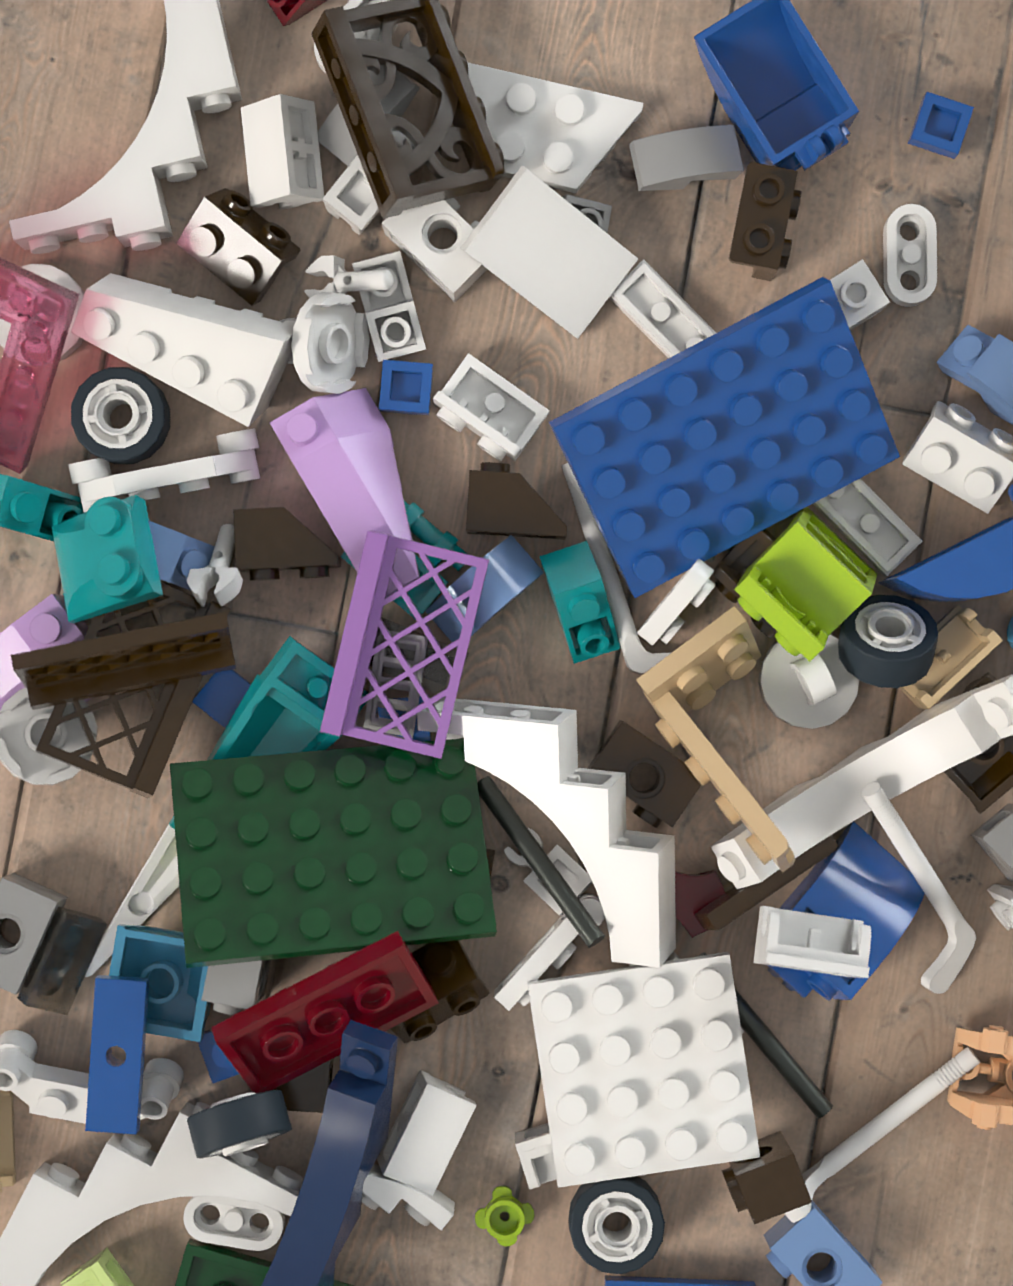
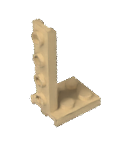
[636,606,795,873]

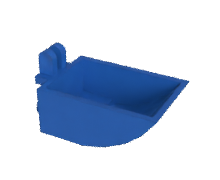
[694,0,859,171]
[878,484,1013,602]
[767,821,925,1001]

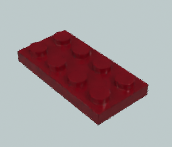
[211,931,439,1094]

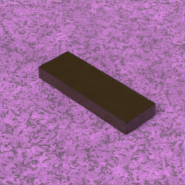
[694,835,838,931]

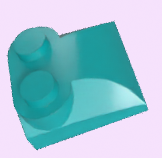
[52,495,163,624]

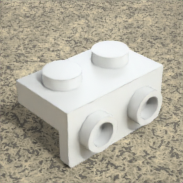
[433,353,550,461]
[902,401,1013,514]

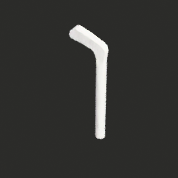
[562,463,672,674]
[861,782,976,994]
[784,1046,981,1223]

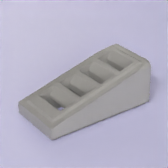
[364,629,429,737]

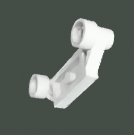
[68,428,260,513]
[0,1030,184,1124]

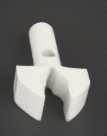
[304,255,394,298]
[186,524,243,607]

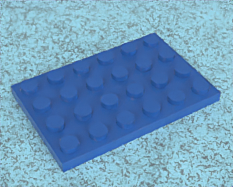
[549,277,900,598]

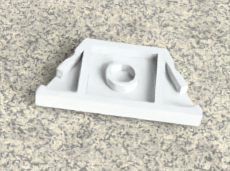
[467,62,644,193]

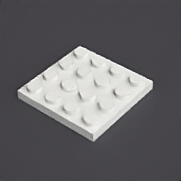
[527,952,760,1188]

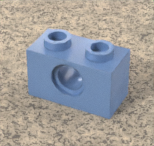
[764,1201,883,1286]

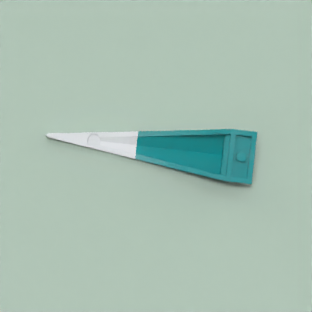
[84,636,369,977]

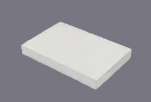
[461,166,638,339]

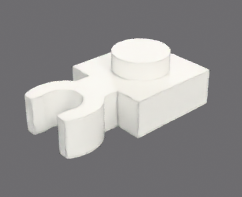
[504,828,593,916]

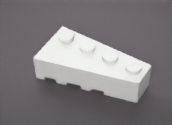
[71,273,295,427]

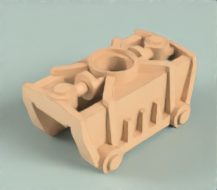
[947,1025,1013,1130]

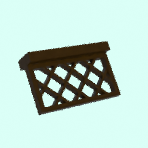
[35,583,231,798]
[10,612,236,710]

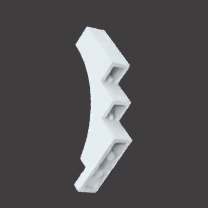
[710,674,1013,889]
[417,697,676,968]

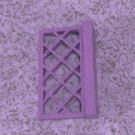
[320,530,490,759]

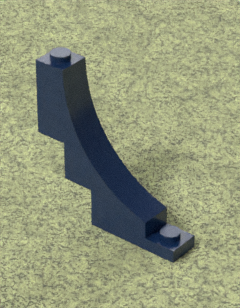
[261,1020,398,1286]

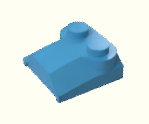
[109,924,210,1042]

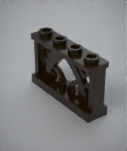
[311,0,505,219]

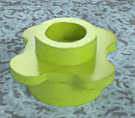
[475,1185,534,1246]

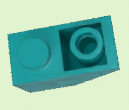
[0,474,84,542]
[539,541,621,664]

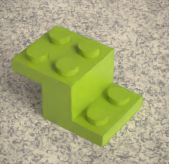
[734,507,878,662]

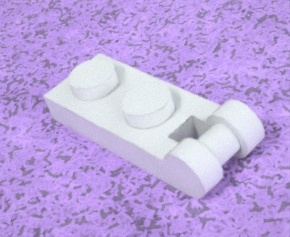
[494,893,605,1011]

